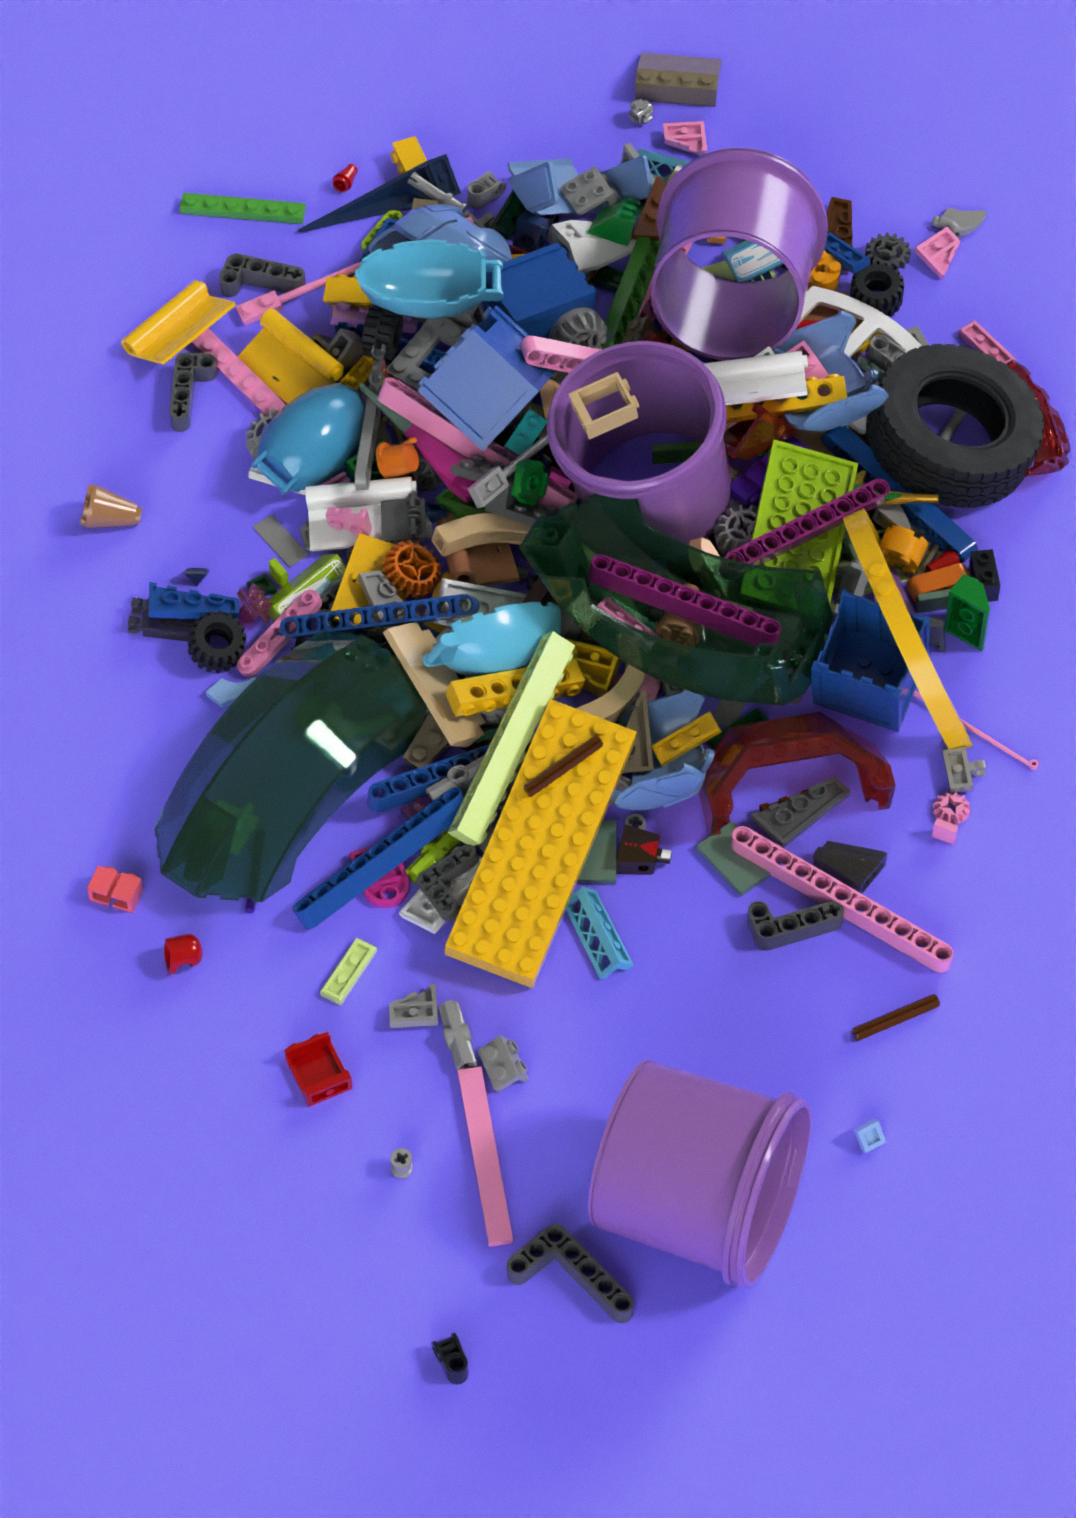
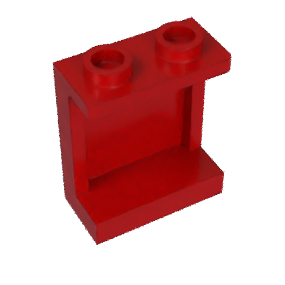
[284,1032,353,1107]

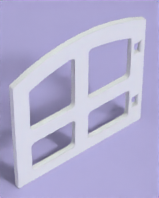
[799,286,922,435]

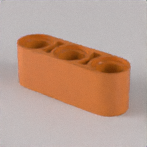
[906,563,971,604]

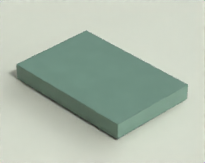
[577,820,616,884]
[696,821,771,897]

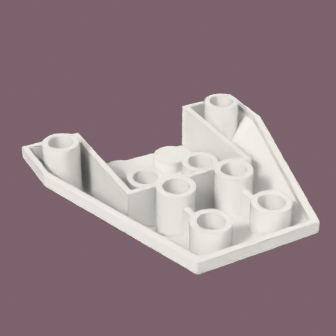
[546,220,636,274]

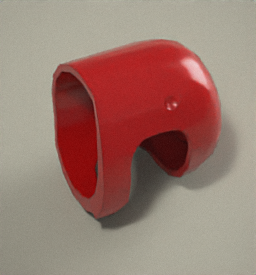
[164,934,203,975]

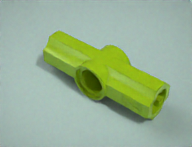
[406,827,463,884]

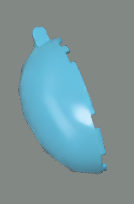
[355,239,503,320]
[422,602,561,677]

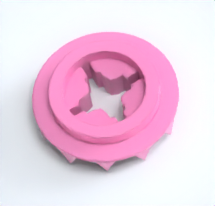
[933,791,970,825]

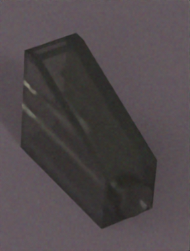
[812,841,887,894]

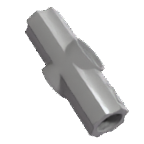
[426,755,485,802]
[438,1000,477,1071]

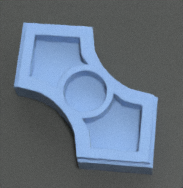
[206,677,270,709]

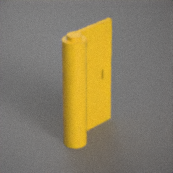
[121,280,236,365]
[237,308,344,404]
[331,533,407,632]

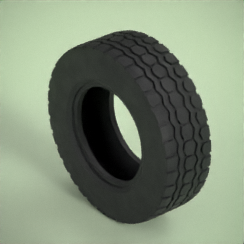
[866,344,1044,508]

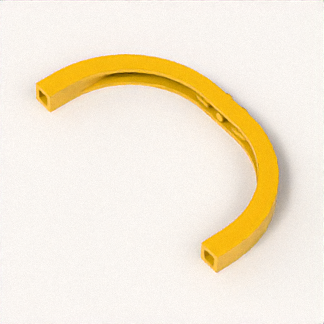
[843,508,973,749]

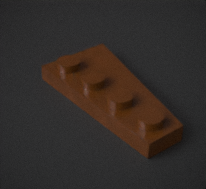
[826,196,853,272]

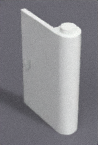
[703,351,808,405]
[305,477,417,552]

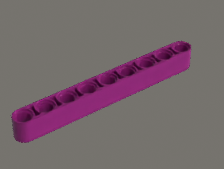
[720,478,890,579]
[588,554,781,650]

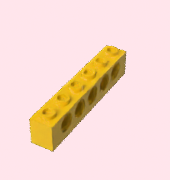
[726,374,847,424]
[446,658,585,717]

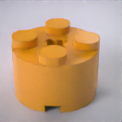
[807,250,841,292]
[879,525,928,574]

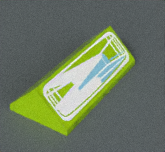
[259,554,346,622]

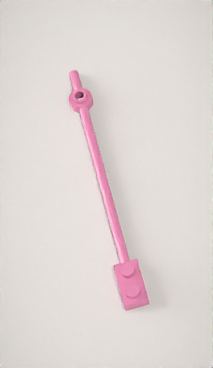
[236,216,474,326]

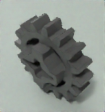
[865,232,911,270]

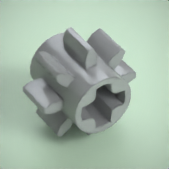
[628,98,654,125]

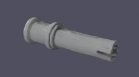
[407,172,468,213]

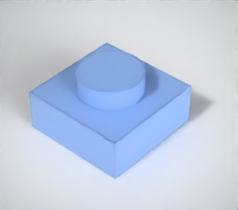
[854,1119,886,1153]

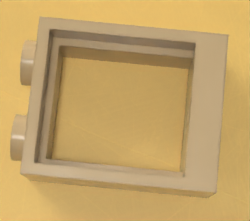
[568,372,640,440]

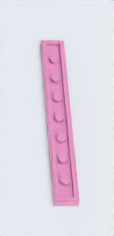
[458,1066,513,1247]

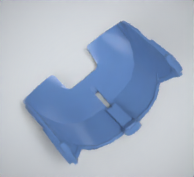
[368,204,512,263]
[773,311,889,431]
[610,686,715,810]

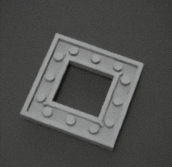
[387,318,467,396]

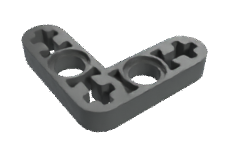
[416,844,479,922]

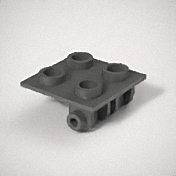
[381,493,427,542]

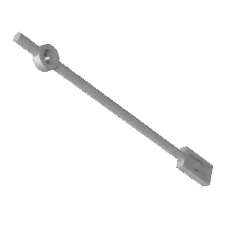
[467,433,549,508]

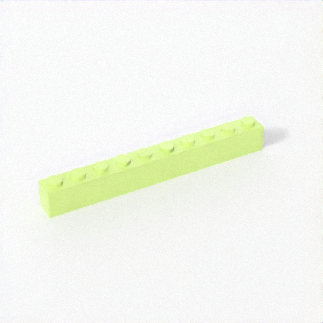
[447,631,575,846]

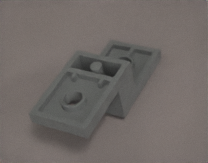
[451,455,566,530]

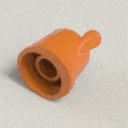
[376,437,419,479]

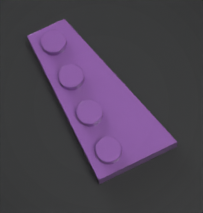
[330,302,417,333]

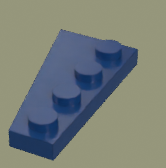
[149,582,239,619]

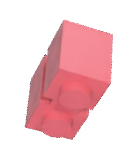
[87,865,143,913]

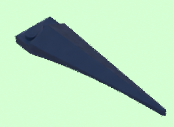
[297,154,461,233]

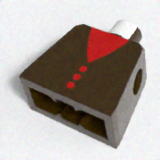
[616,824,672,875]

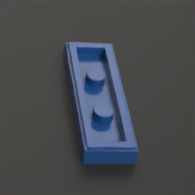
[824,232,870,274]

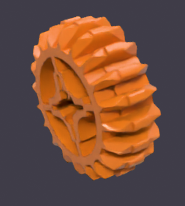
[382,540,442,599]

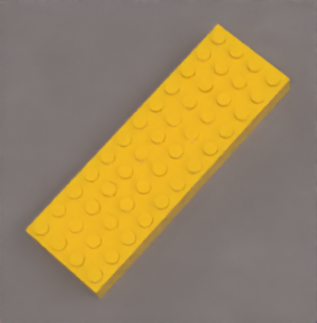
[445,699,637,989]

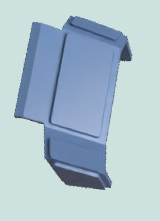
[507,155,652,216]

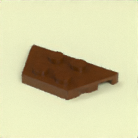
[631,176,667,241]

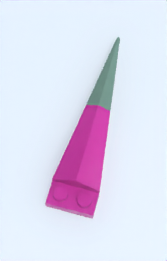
[360,383,476,503]

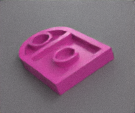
[349,845,410,908]

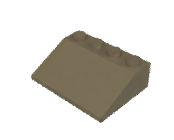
[635,52,722,107]

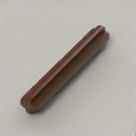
[524,735,603,797]
[852,994,940,1041]

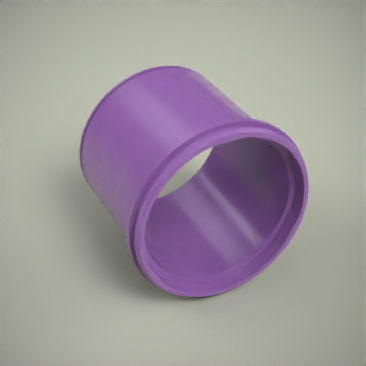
[651,148,828,361]
[547,341,733,559]
[588,1059,811,1287]

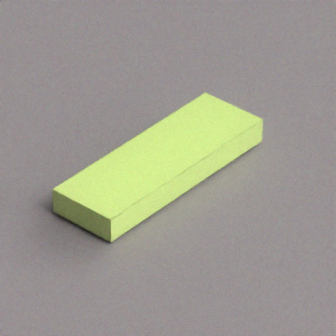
[320,937,377,1006]

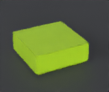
[268,558,288,588]

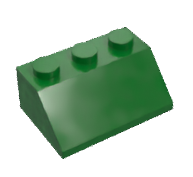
[588,198,645,246]
[944,573,990,651]

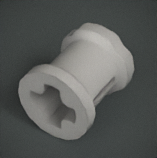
[390,1148,413,1179]

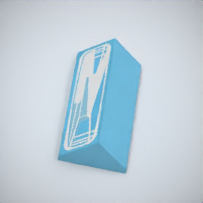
[721,240,784,282]

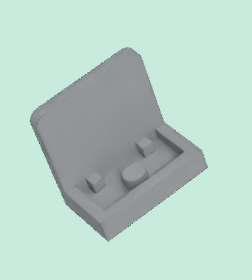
[561,166,619,215]

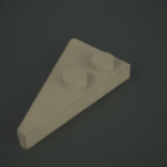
[622,691,654,774]

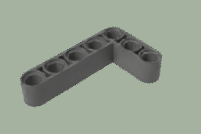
[507,1224,634,1323]

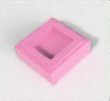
[932,818,958,845]

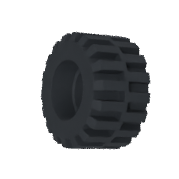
[850,262,904,317]
[362,304,403,360]
[187,611,247,673]

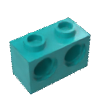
[504,408,547,456]

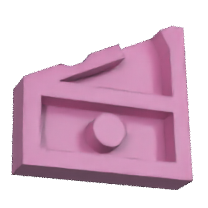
[914,227,961,280]

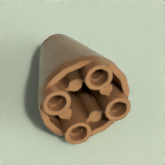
[80,484,142,528]
[656,583,701,650]

